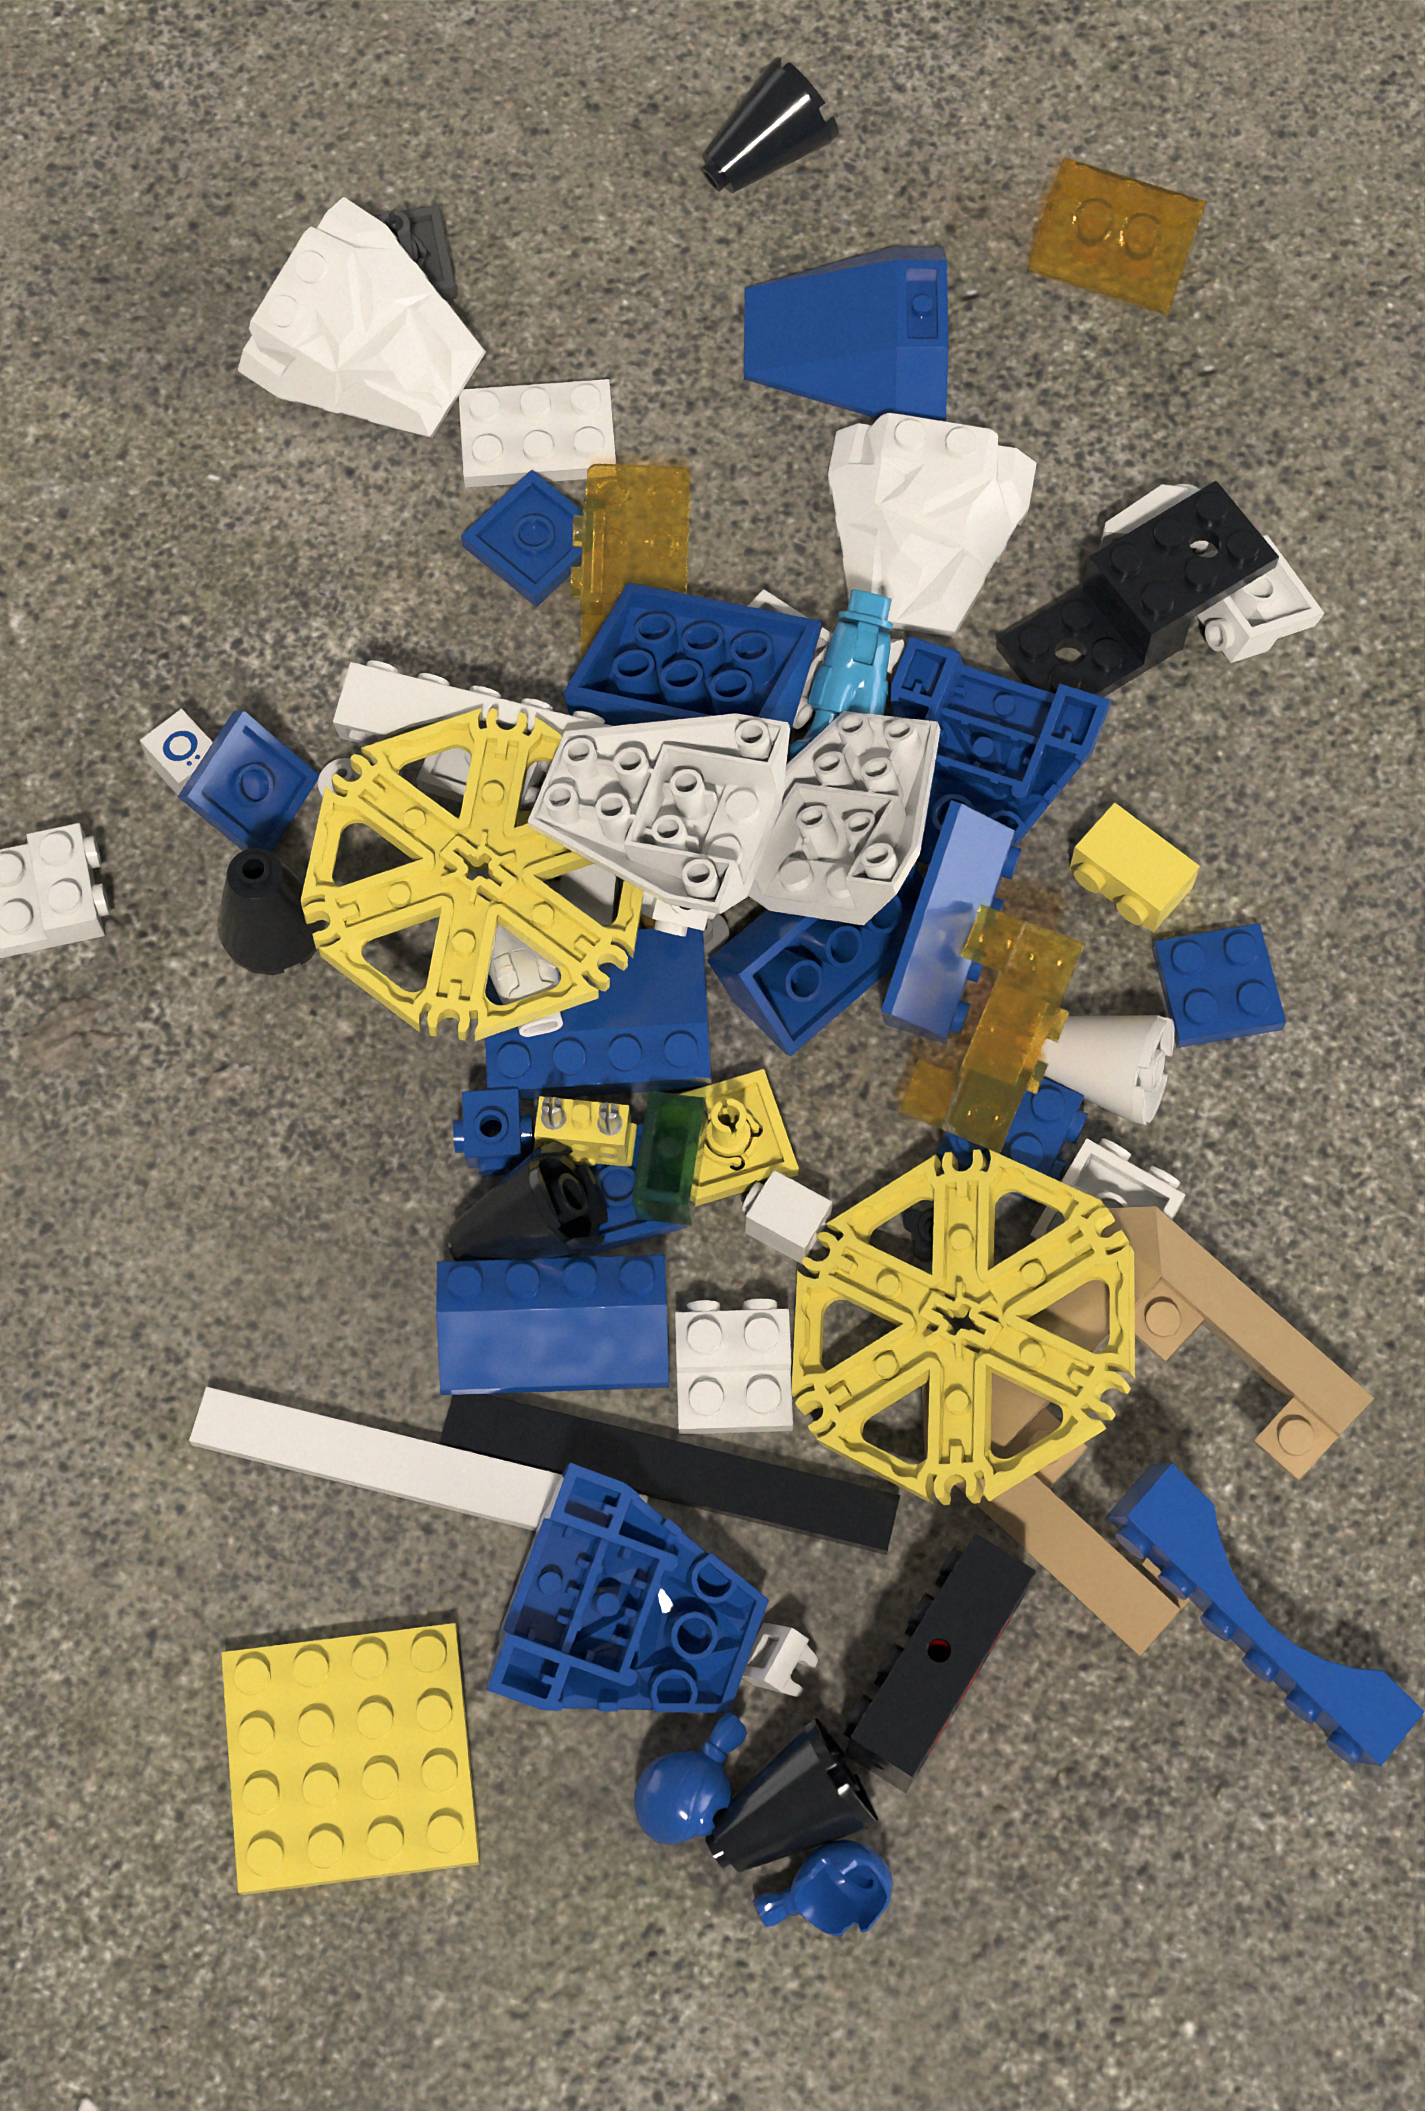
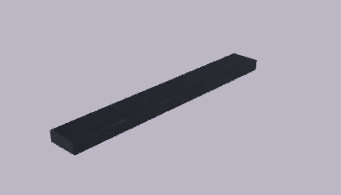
[440,1394,901,1555]

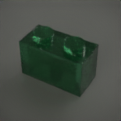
[632,1091,708,1226]

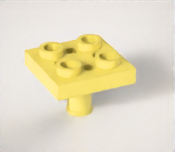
[659,1069,799,1207]

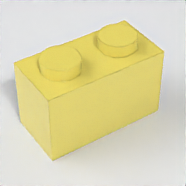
[1069,802,1200,933]

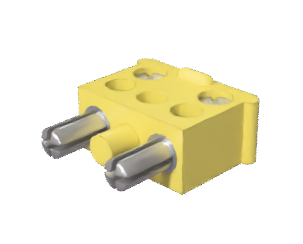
[533,1096,637,1167]

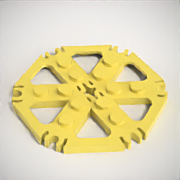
[301,708,645,1041]
[791,1149,1135,1505]

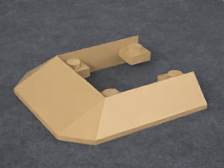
[922,1206,1374,1656]

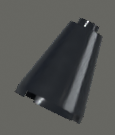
[701,57,839,193]
[217,848,326,975]
[448,1142,608,1261]
[705,1718,878,1873]

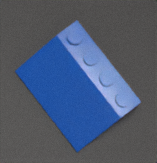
[563,583,822,736]
[485,927,712,1100]

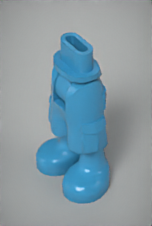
[787,589,893,761]

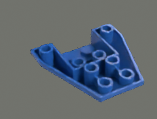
[744,246,949,422]

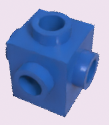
[453,1089,534,1176]

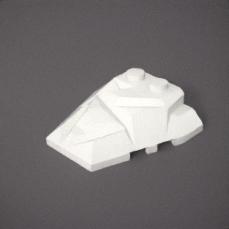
[238,197,486,438]
[827,413,1037,638]

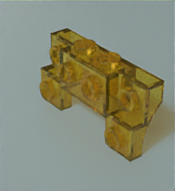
[898,904,1085,1153]

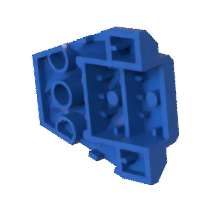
[891,636,1111,865]
[486,1462,769,1713]

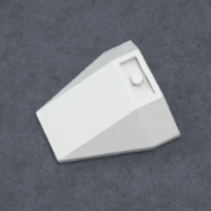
[748,711,941,925]
[527,713,790,914]

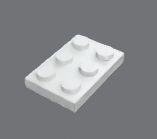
[459,379,617,488]

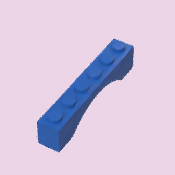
[1106,1463,1425,1766]

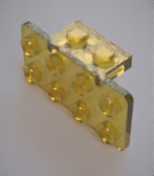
[571,464,690,661]

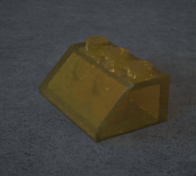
[1027,157,1207,315]

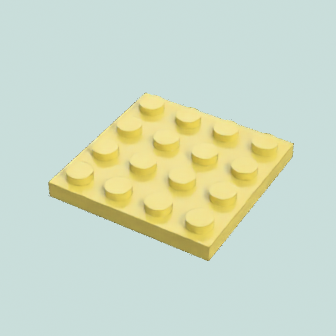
[221,1623,480,1895]

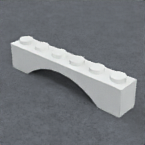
[333,661,629,745]

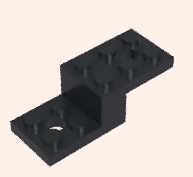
[996,480,1279,697]

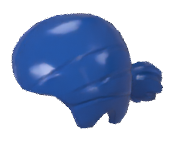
[634,1712,748,1845]
[753,1839,893,1936]

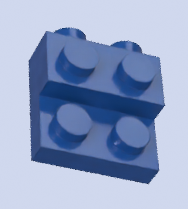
[936,1059,1088,1205]

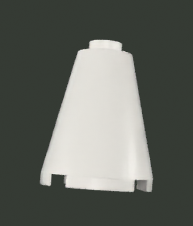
[1016,1015,1175,1125]

